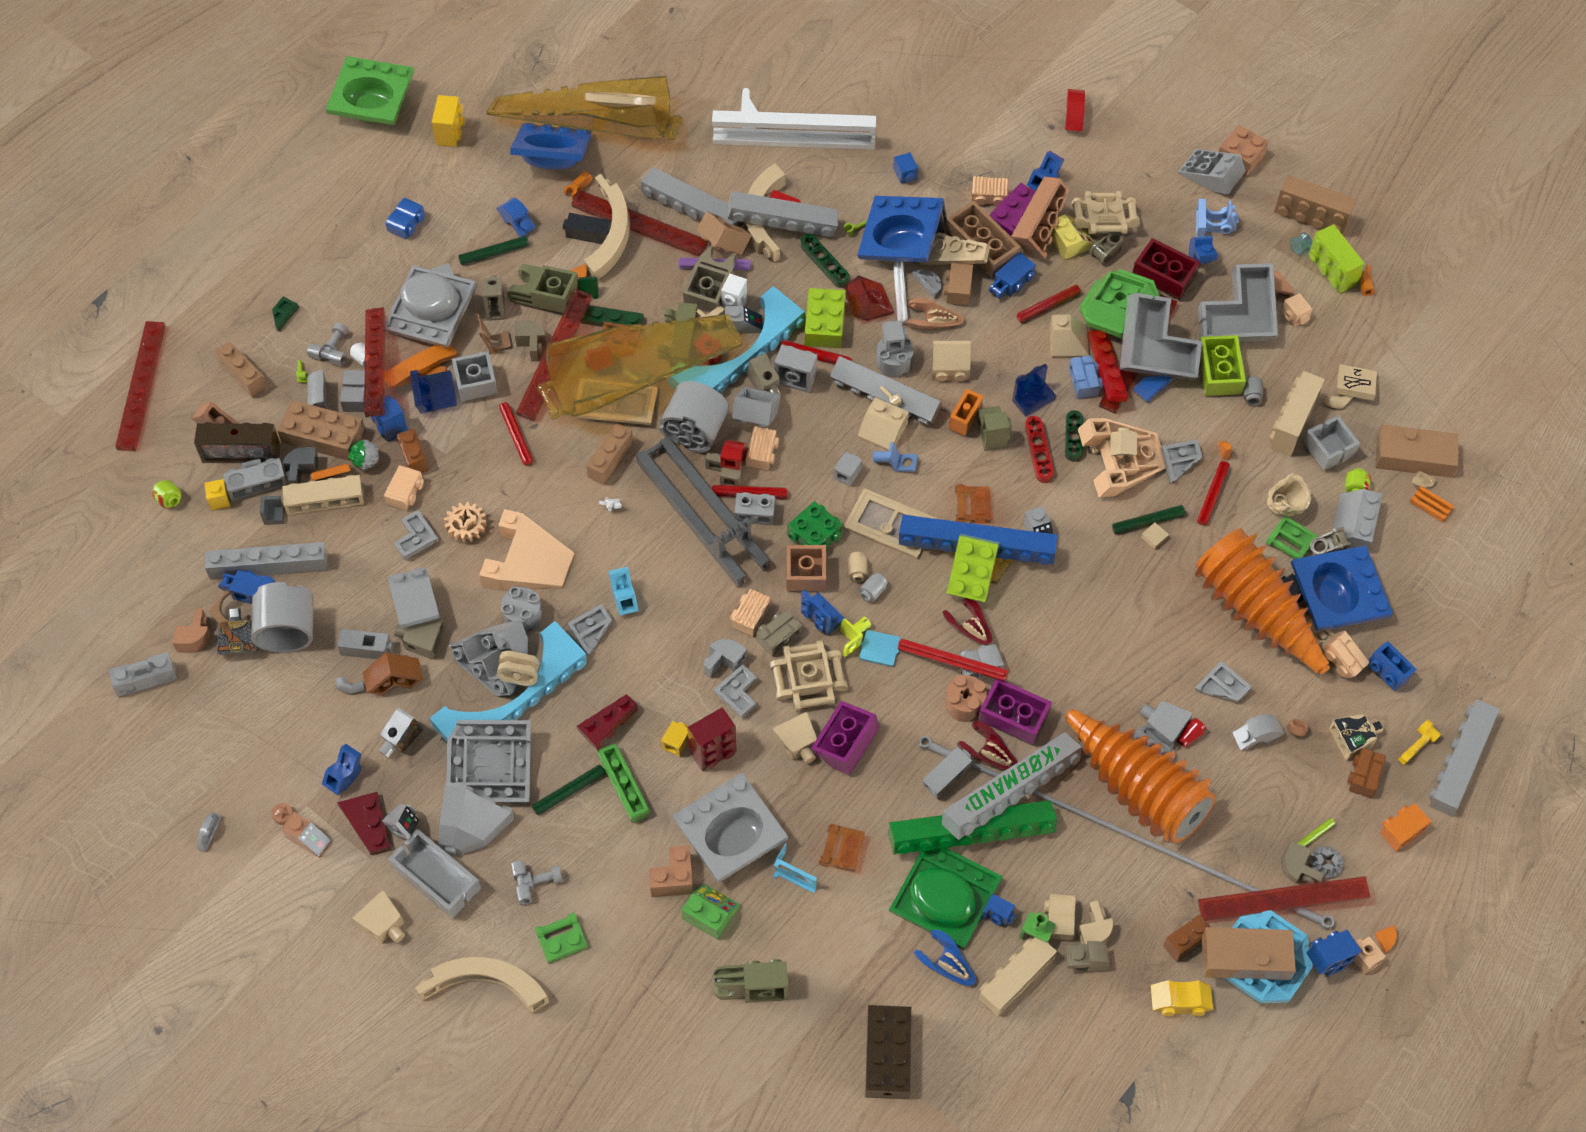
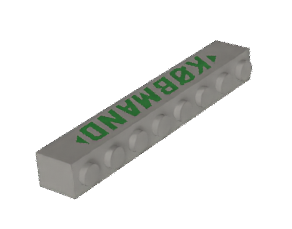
[942,732,1082,840]

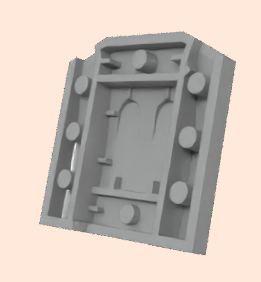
[446,720,531,803]

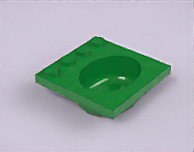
[889,848,1003,950]

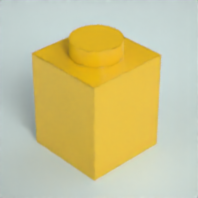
[204,479,231,511]
[661,721,688,757]

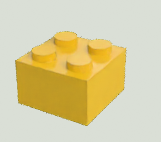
[431,95,465,147]

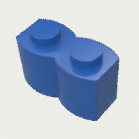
[385,198,425,239]

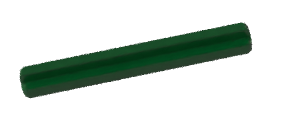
[458,236,529,265]
[1112,505,1186,534]
[532,764,605,815]

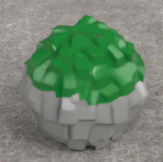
[348,440,379,470]

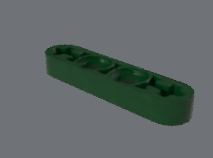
[801,234,850,288]

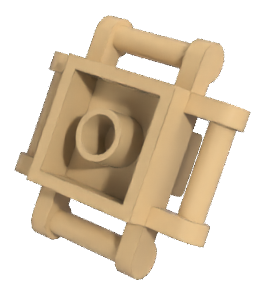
[1072,191,1140,234]
[770,640,848,712]

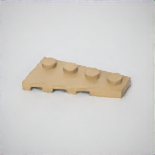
[919,232,990,265]

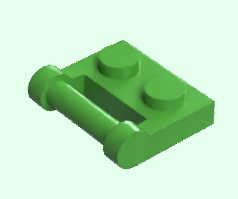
[1266,516,1318,559]
[535,912,588,964]

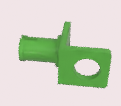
[1019,912,1056,942]

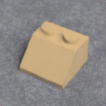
[931,341,971,382]
[857,397,909,451]

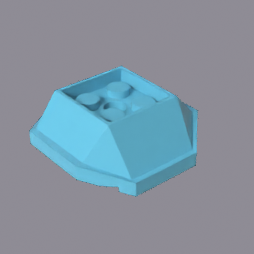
[1224,910,1313,1003]

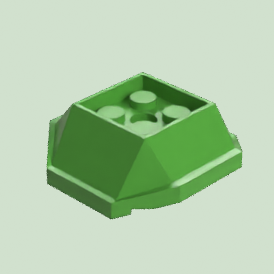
[1079,269,1160,338]

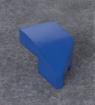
[1133,376,1172,403]

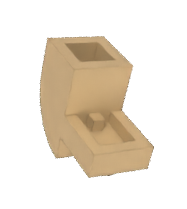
[1077,900,1113,944]

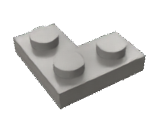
[394,510,438,560]
[714,664,757,719]

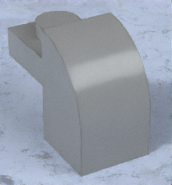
[703,639,747,678]
[1232,714,1284,751]

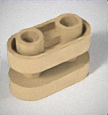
[497,651,540,686]

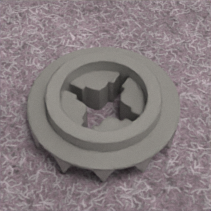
[1310,846,1344,878]

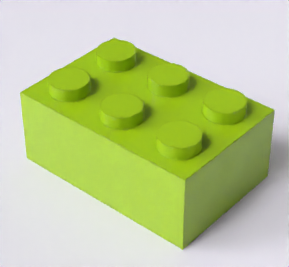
[1309,224,1365,293]
[805,288,845,348]
[1200,335,1246,396]
[947,534,1000,602]

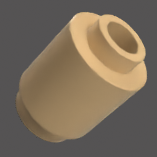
[847,552,868,582]

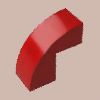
[1065,89,1085,131]
[720,439,748,470]

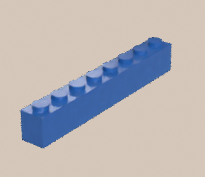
[899,515,1058,565]

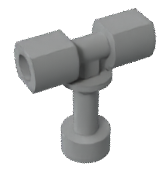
[306,323,349,367]
[511,860,562,905]

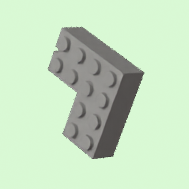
[1197,263,1278,342]
[1119,293,1202,381]

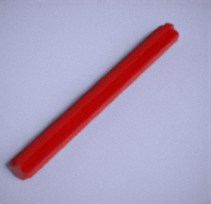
[898,639,1008,681]

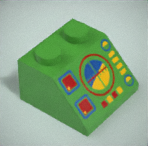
[681,884,740,940]

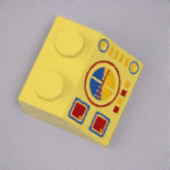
[1050,214,1095,260]

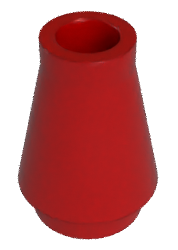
[1177,718,1207,748]

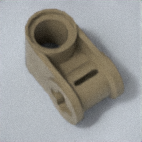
[1089,232,1123,265]
[1310,527,1351,555]

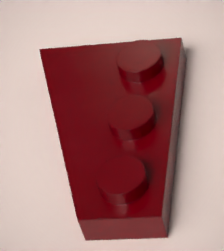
[577,694,639,751]
[337,792,391,855]

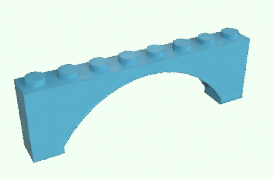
[667,286,805,394]
[429,621,587,742]

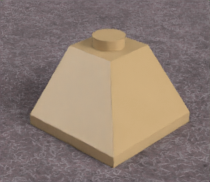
[1050,315,1089,358]

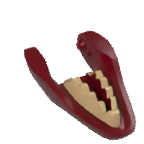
[942,598,992,645]
[957,721,1018,770]

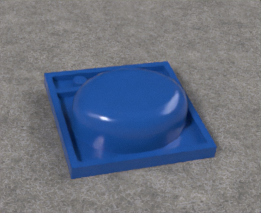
[510,122,592,170]
[857,196,944,262]
[1291,546,1393,632]

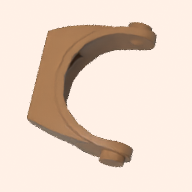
[209,590,251,624]

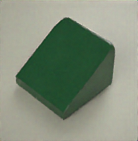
[579,277,599,299]

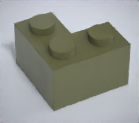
[977,406,1012,451]

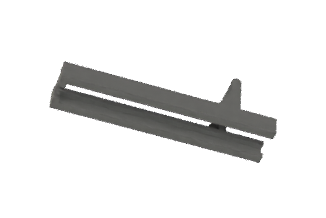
[636,436,770,587]

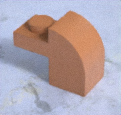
[173,608,212,653]

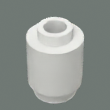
[350,342,378,368]

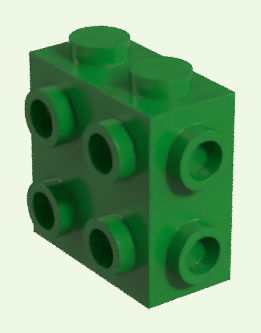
[787,501,842,550]

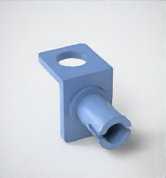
[873,442,918,472]

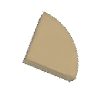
[1411,471,1436,487]

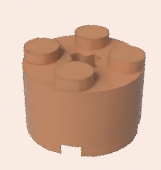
[945,675,987,722]

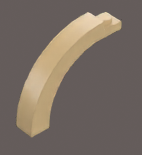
[745,163,785,263]
[584,174,630,280]
[415,957,549,1014]

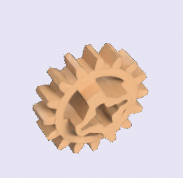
[444,502,487,543]

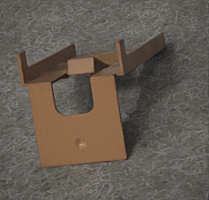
[475,314,511,354]

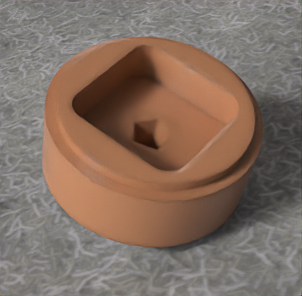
[1287,719,1309,736]
[271,803,293,825]

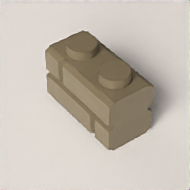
[756,610,802,656]

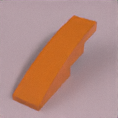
[382,344,458,389]

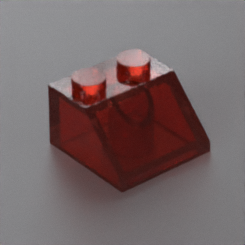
[843,275,894,321]

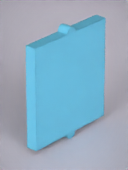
[859,630,900,667]

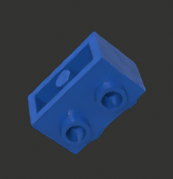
[1368,641,1417,691]

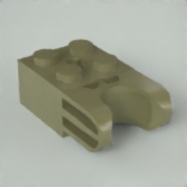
[507,264,579,314]
[712,959,788,1003]

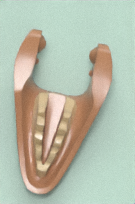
[907,298,964,330]

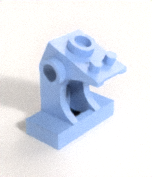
[1196,199,1239,237]

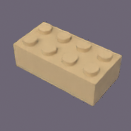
[1269,371,1325,457]

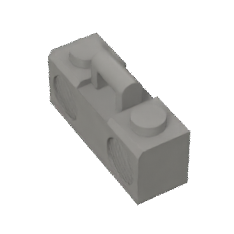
[223,458,288,501]
[109,652,178,697]

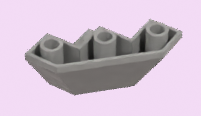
[449,620,528,696]

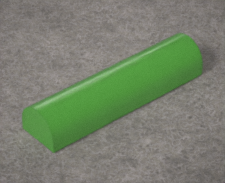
[597,743,650,823]

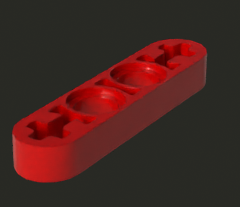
[1025,416,1054,483]

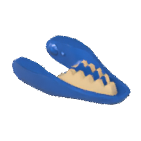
[913,929,976,986]

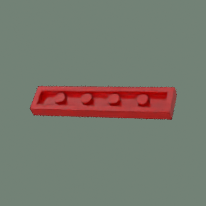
[1087,330,1129,402]

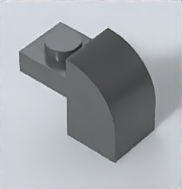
[283,447,319,484]

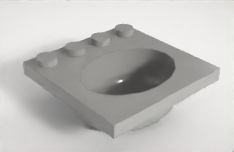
[383,265,478,348]
[672,773,788,883]

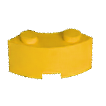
[1151,980,1213,1016]

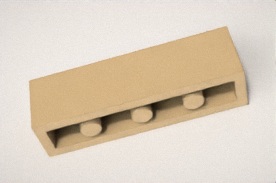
[282,475,364,515]
[979,937,1057,1017]

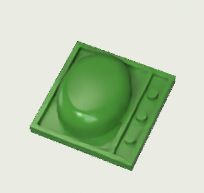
[326,56,414,125]

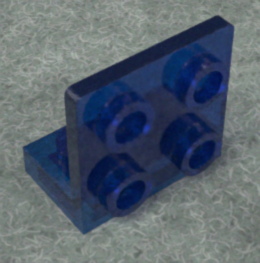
[1012,364,1056,417]
[410,370,457,414]

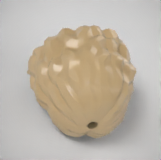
[1267,473,1311,516]

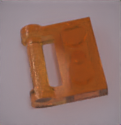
[955,484,991,524]
[819,824,865,873]

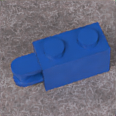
[988,252,1036,299]
[218,570,275,604]

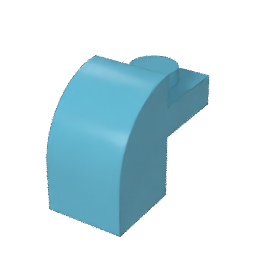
[608,567,639,615]

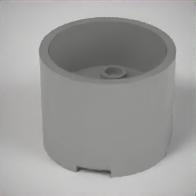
[659,381,729,452]
[251,582,314,653]

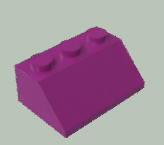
[811,701,880,775]

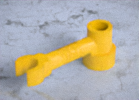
[1398,719,1442,765]

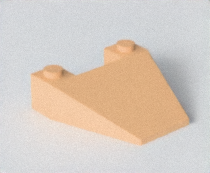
[1078,418,1166,497]
[479,509,574,591]

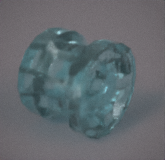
[1290,232,1312,255]

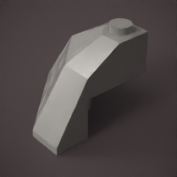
[439,782,514,856]

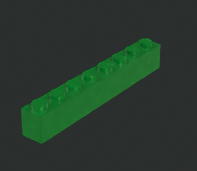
[888,800,1057,855]

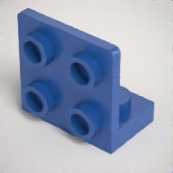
[801,590,844,636]

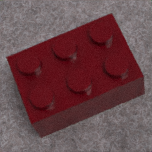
[1132,238,1200,300]
[687,707,737,771]

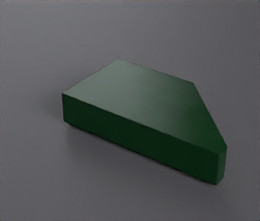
[272,296,299,332]

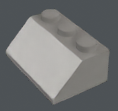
[1332,489,1383,551]

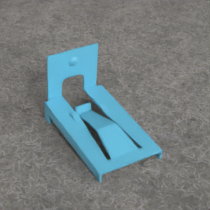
[773,843,817,893]

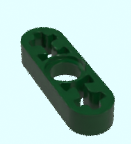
[1065,410,1083,462]

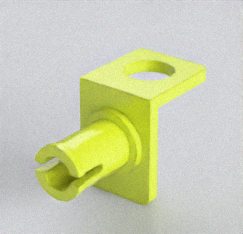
[840,616,871,657]

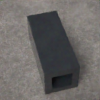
[563,212,612,244]

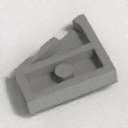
[1160,439,1202,483]
[567,604,612,657]
[1195,661,1252,703]

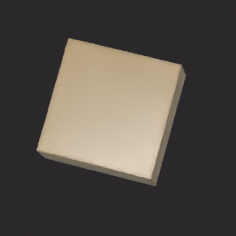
[1141,523,1169,549]

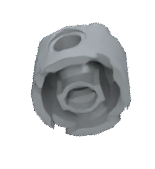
[876,338,913,378]
[501,586,543,632]

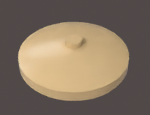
[585,92,656,113]

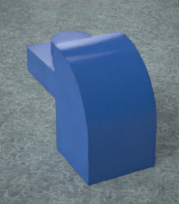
[1027,151,1065,191]
[496,198,536,237]
[1189,235,1218,264]
[322,744,362,795]

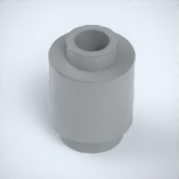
[1244,377,1263,406]
[859,573,888,602]

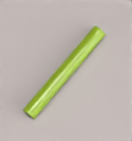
[1297,818,1335,847]

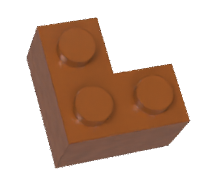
[363,652,423,696]

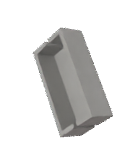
[388,829,481,919]

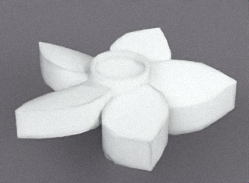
[599,497,622,511]

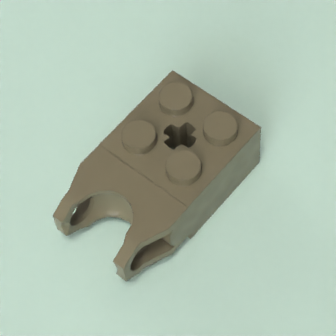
[683,245,737,312]

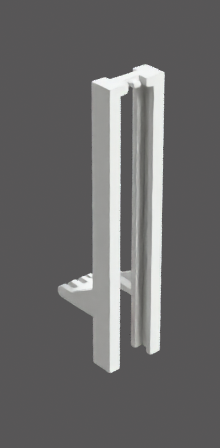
[712,88,876,150]

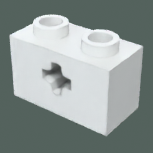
[721,274,747,309]

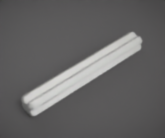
[893,261,908,325]

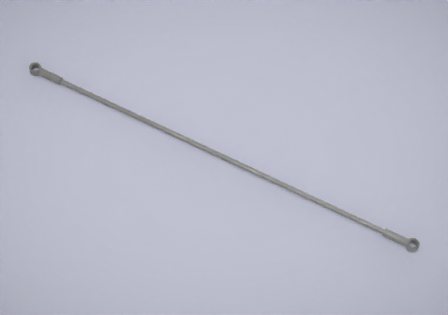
[919,736,1335,930]

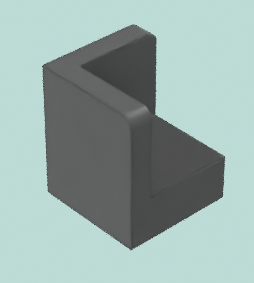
[260,496,285,525]

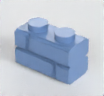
[1069,355,1103,399]

